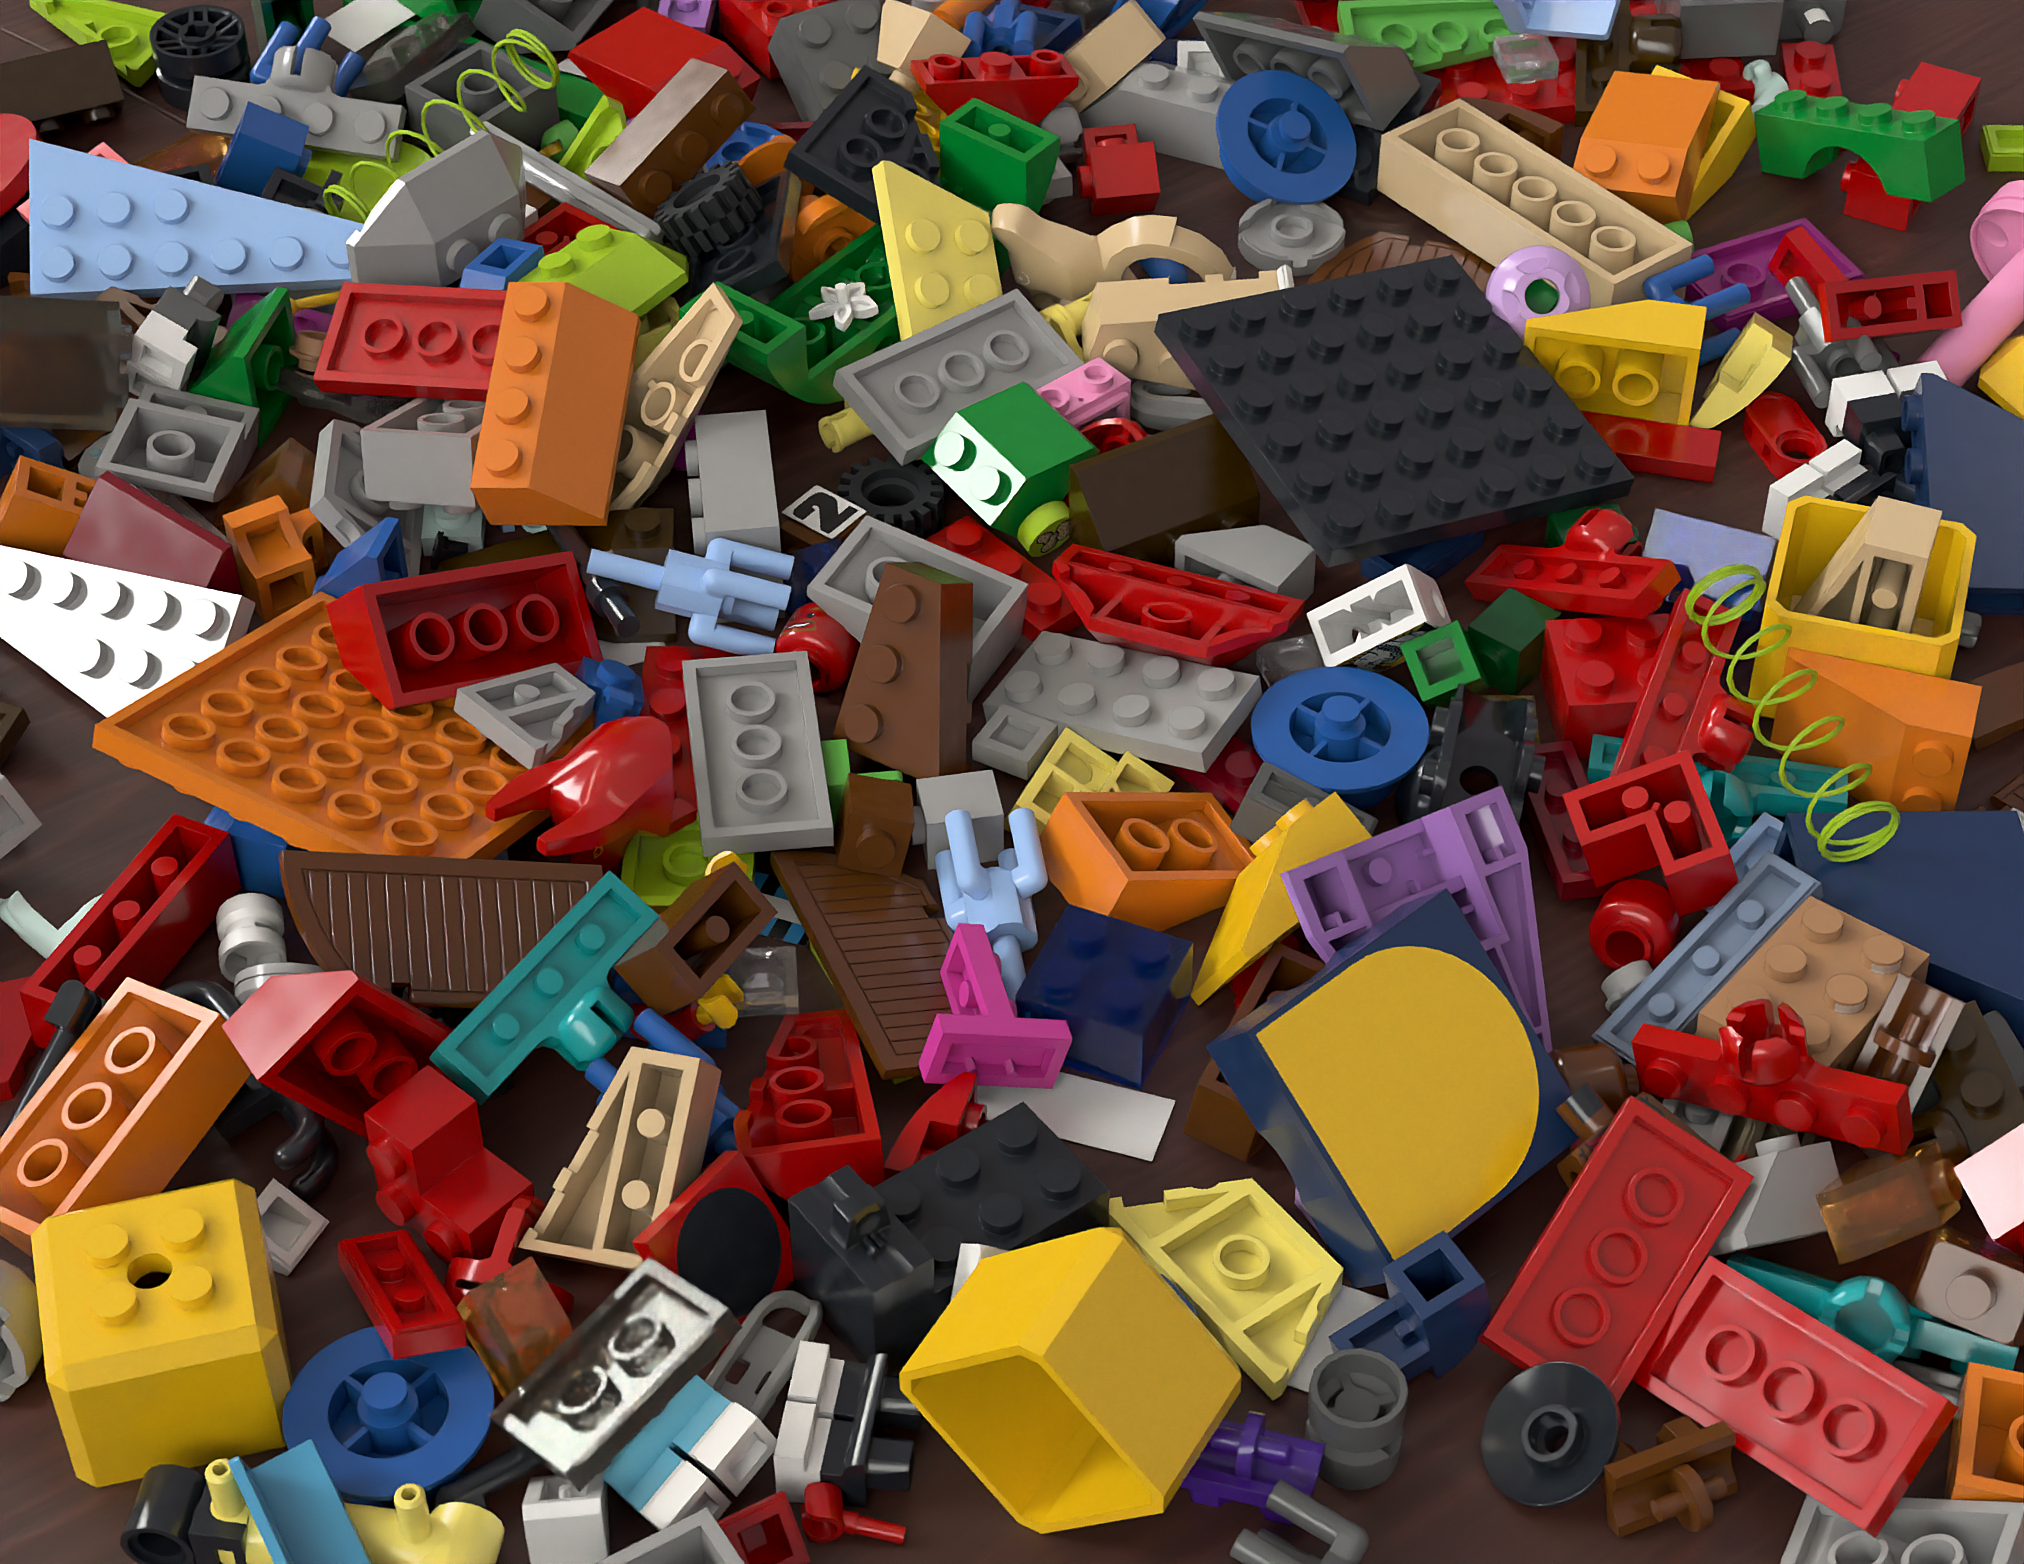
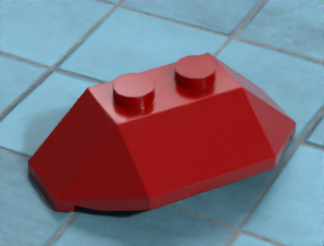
[1052,544,1305,668]

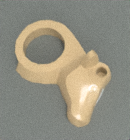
[991,203,1237,310]

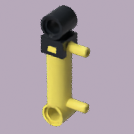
[120,1459,505,1564]

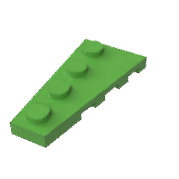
[1337,0,1549,73]

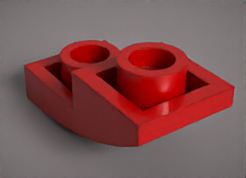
[884,1072,987,1180]

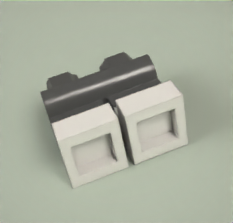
[121,275,225,397]

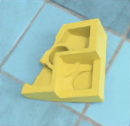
[1689,312,1793,429]
[1004,727,1175,836]

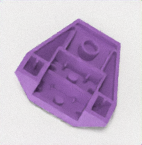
[1280,785,1552,1053]

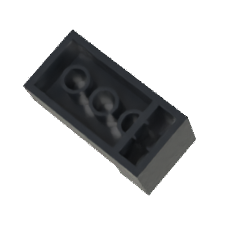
[788,1102,1110,1374]

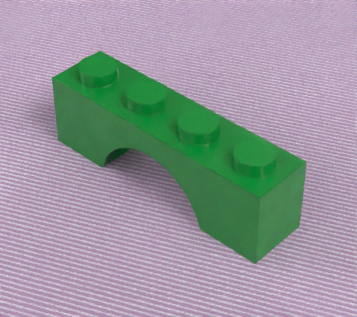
[1754,90,1966,202]

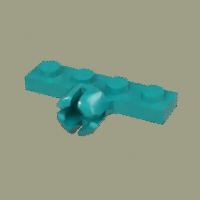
[1726,1252,2019,1375]

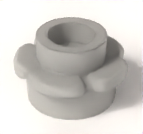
[1601,960,1653,1014]

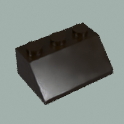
[0,39,125,138]
[1069,413,1260,568]

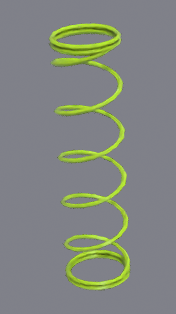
[323,29,560,222]
[1685,564,1900,862]

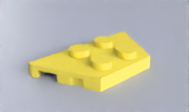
[872,161,1003,341]
[1109,1178,1344,1400]

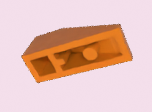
[0,455,96,558]

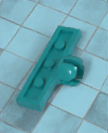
[1587,734,1848,848]
[429,870,659,1106]

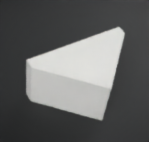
[522,1471,610,1564]

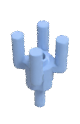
[586,538,794,656]
[934,808,1048,1015]

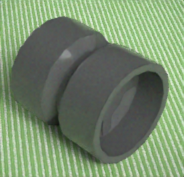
[1305,1348,1408,1490]

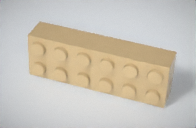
[1377,98,1693,309]

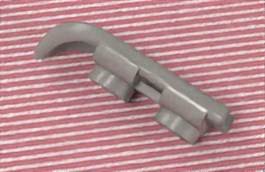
[705,1290,823,1422]

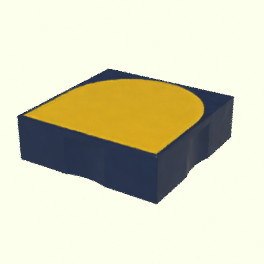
[1205,888,1579,1289]

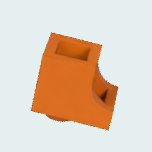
[222,495,328,624]

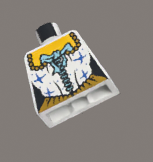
[1306,564,1451,671]

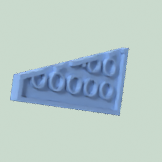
[29,139,364,303]

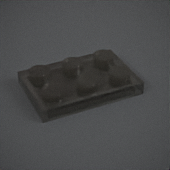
[489,1257,743,1492]

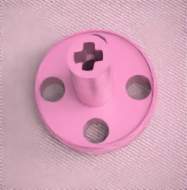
[1913,180,2024,387]

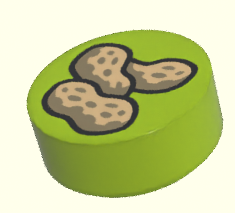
[1017,501,1069,557]

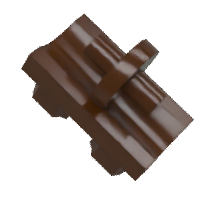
[1850,972,1965,1115]
[1599,1415,1737,1538]

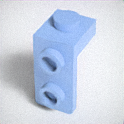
[1493,0,1621,40]

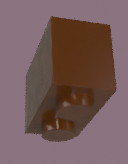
[614,862,778,1016]

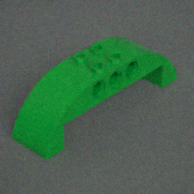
[679,98,1060,404]

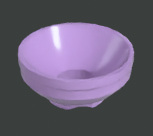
[1485,245,1591,342]

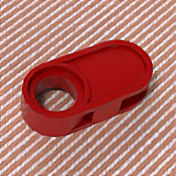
[1742,392,1827,480]

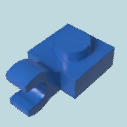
[575,657,644,730]

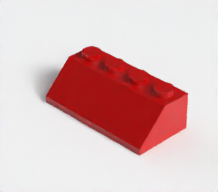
[326,551,604,711]

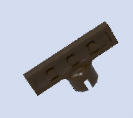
[1575,0,1683,127]
[1889,1000,2024,1202]

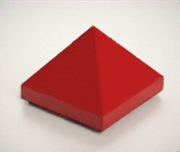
[717,1491,811,1564]

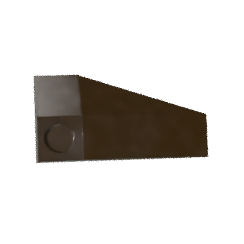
[439,508,678,644]

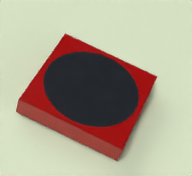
[631,1150,794,1357]

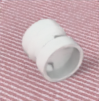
[216,893,287,983]

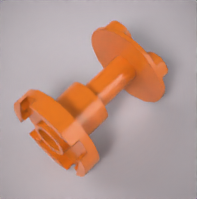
[732,135,876,285]

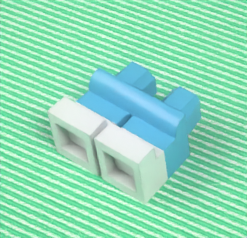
[589,1366,777,1531]

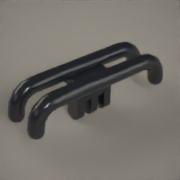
[163,979,339,1202]

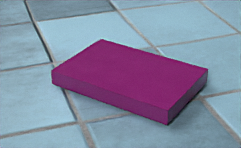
[1685,218,1867,333]

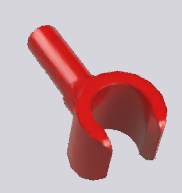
[801,1482,907,1545]

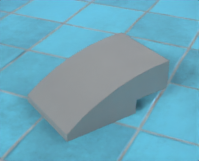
[95,383,260,502]

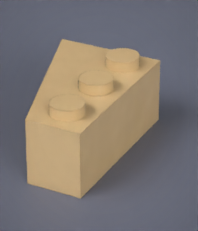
[1081,270,1280,390]
[1792,496,1943,634]
[518,1047,722,1276]

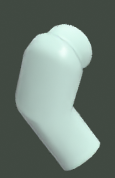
[1743,60,1789,121]

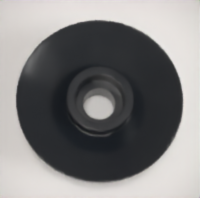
[1481,1361,1621,1509]

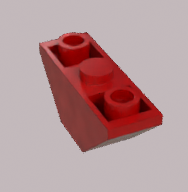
[910,49,1079,125]

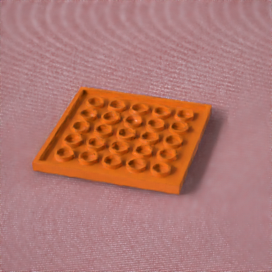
[92,591,594,860]

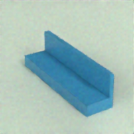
[228,1439,373,1564]

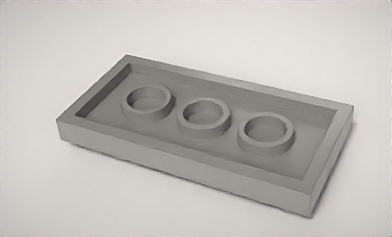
[833,289,1084,466]
[983,631,1262,773]
[682,651,834,857]

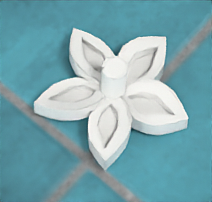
[809,282,878,332]

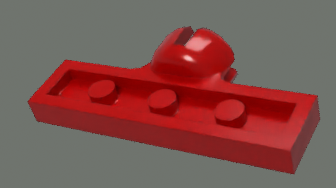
[1464,508,1681,619]
[1609,588,1759,777]
[1631,999,1914,1156]

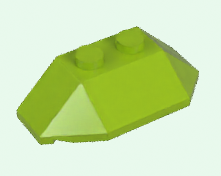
[518,224,689,318]

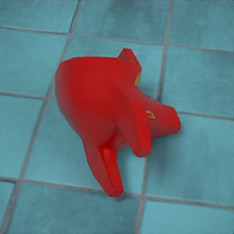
[485,716,697,877]

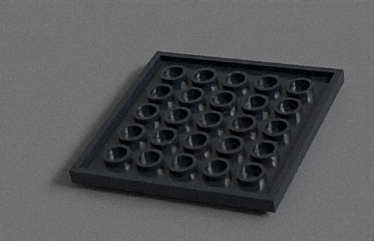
[1154,255,1635,568]

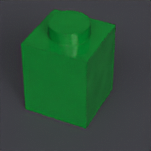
[1399,620,1490,712]

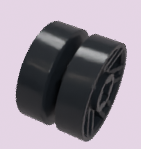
[149,5,252,112]

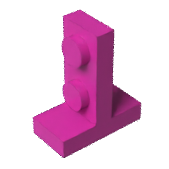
[918,923,1073,1089]

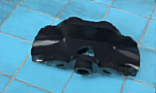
[1395,683,1546,826]

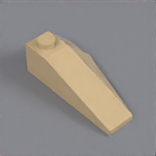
[609,283,743,511]

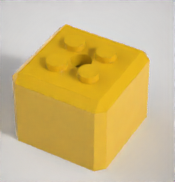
[1748,495,1977,719]
[31,1178,293,1488]
[899,1227,1241,1534]

